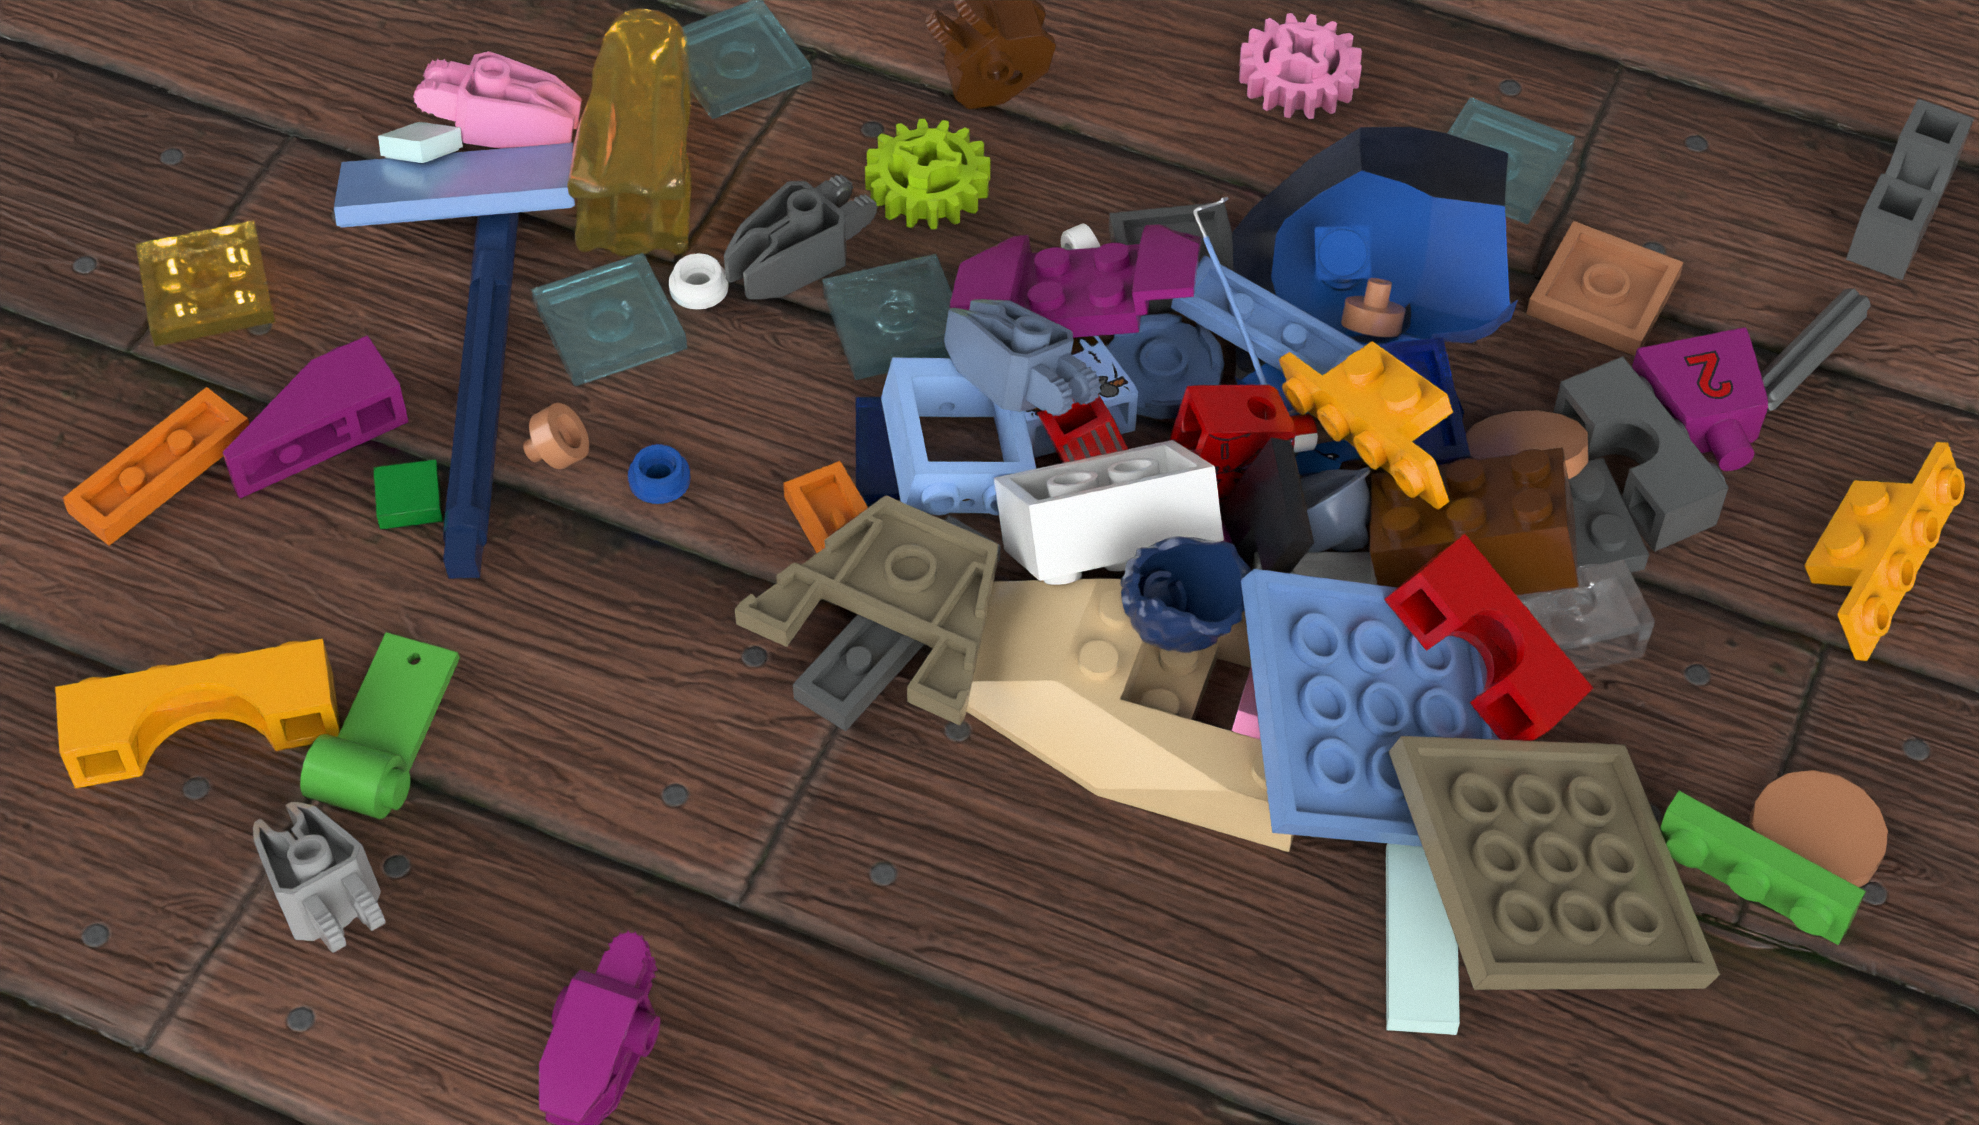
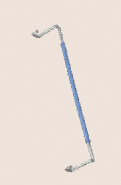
[1193,197,1297,415]

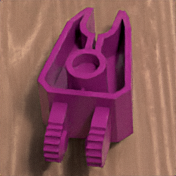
[539,930,661,1125]

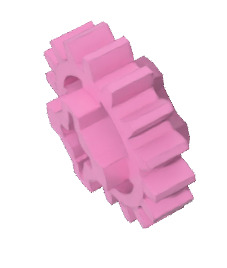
[1239,13,1362,119]

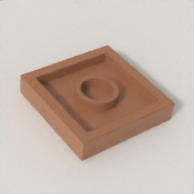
[1526,221,1684,356]

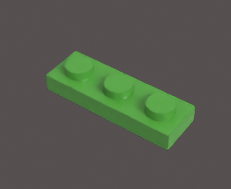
[1660,791,1866,945]

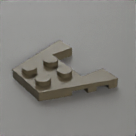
[735,495,999,726]

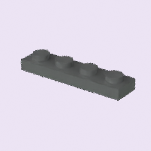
[793,515,1000,731]

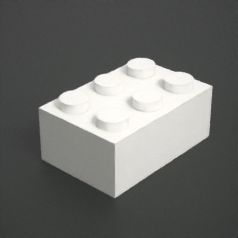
[994,440,1224,585]

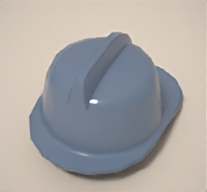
[1300,467,1371,553]

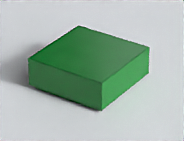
[374,459,443,530]

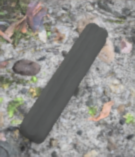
[1761,288,1871,412]

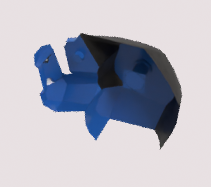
[1232,127,1518,476]

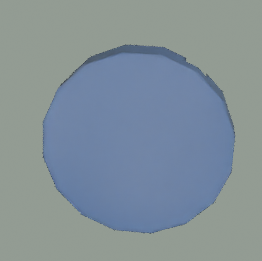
[1106,313,1224,419]

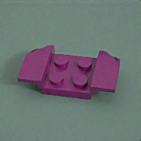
[950,224,1201,338]

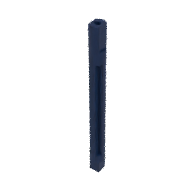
[443,213,519,579]

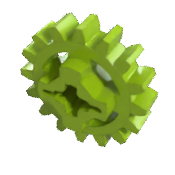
[865,118,990,229]

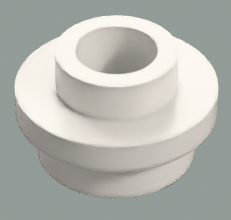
[669,253,729,310]

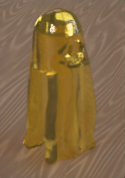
[567,8,692,256]

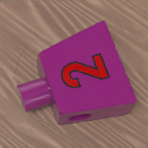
[1632,327,1768,471]

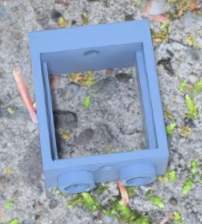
[881,358,1037,515]

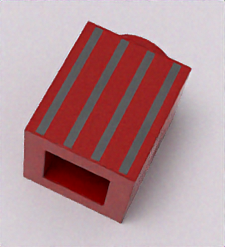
[1037,394,1128,463]

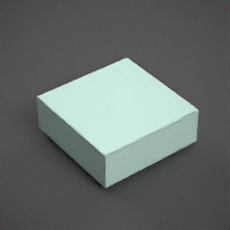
[378,122,463,163]

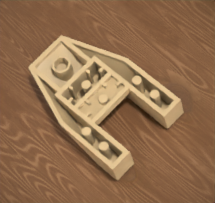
[966,579,1294,852]

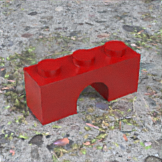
[1384,534,1593,741]

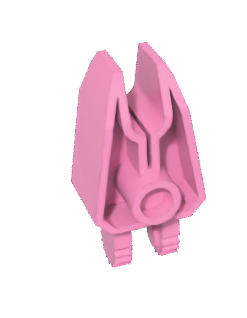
[413,51,582,149]

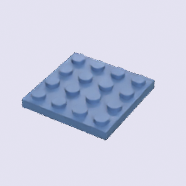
[1241,569,1500,847]

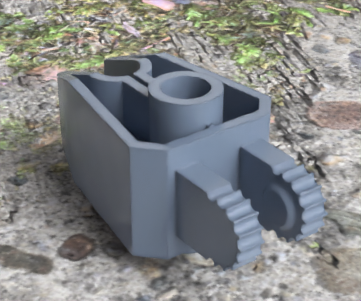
[944,299,1101,416]

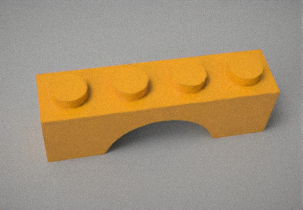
[55,638,341,788]

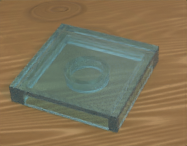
[661,0,812,119]
[1447,97,1575,224]
[531,253,688,387]
[822,254,952,380]

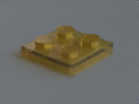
[136,220,275,347]

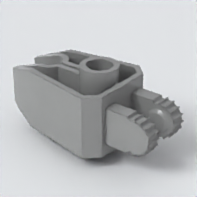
[253,802,386,953]

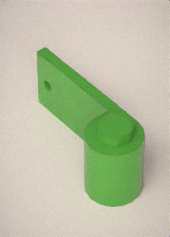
[300,632,460,819]

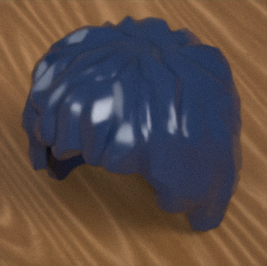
[1120,536,1252,653]

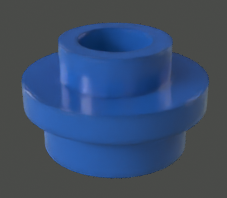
[628,444,691,504]

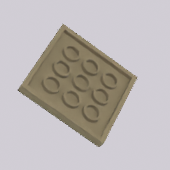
[1388,736,1720,990]

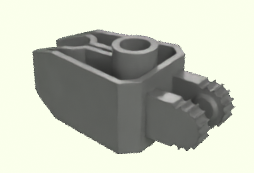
[724,174,878,299]

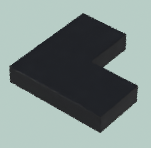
[1220,437,1314,573]

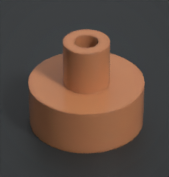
[1341,278,1405,337]
[523,403,589,469]

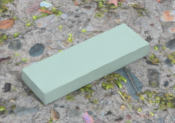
[1386,843,1460,1035]

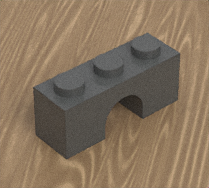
[1846,98,1974,280]
[1553,356,1729,552]

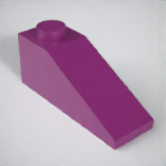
[223,335,408,499]

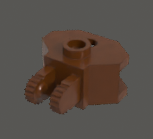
[925,0,1056,109]

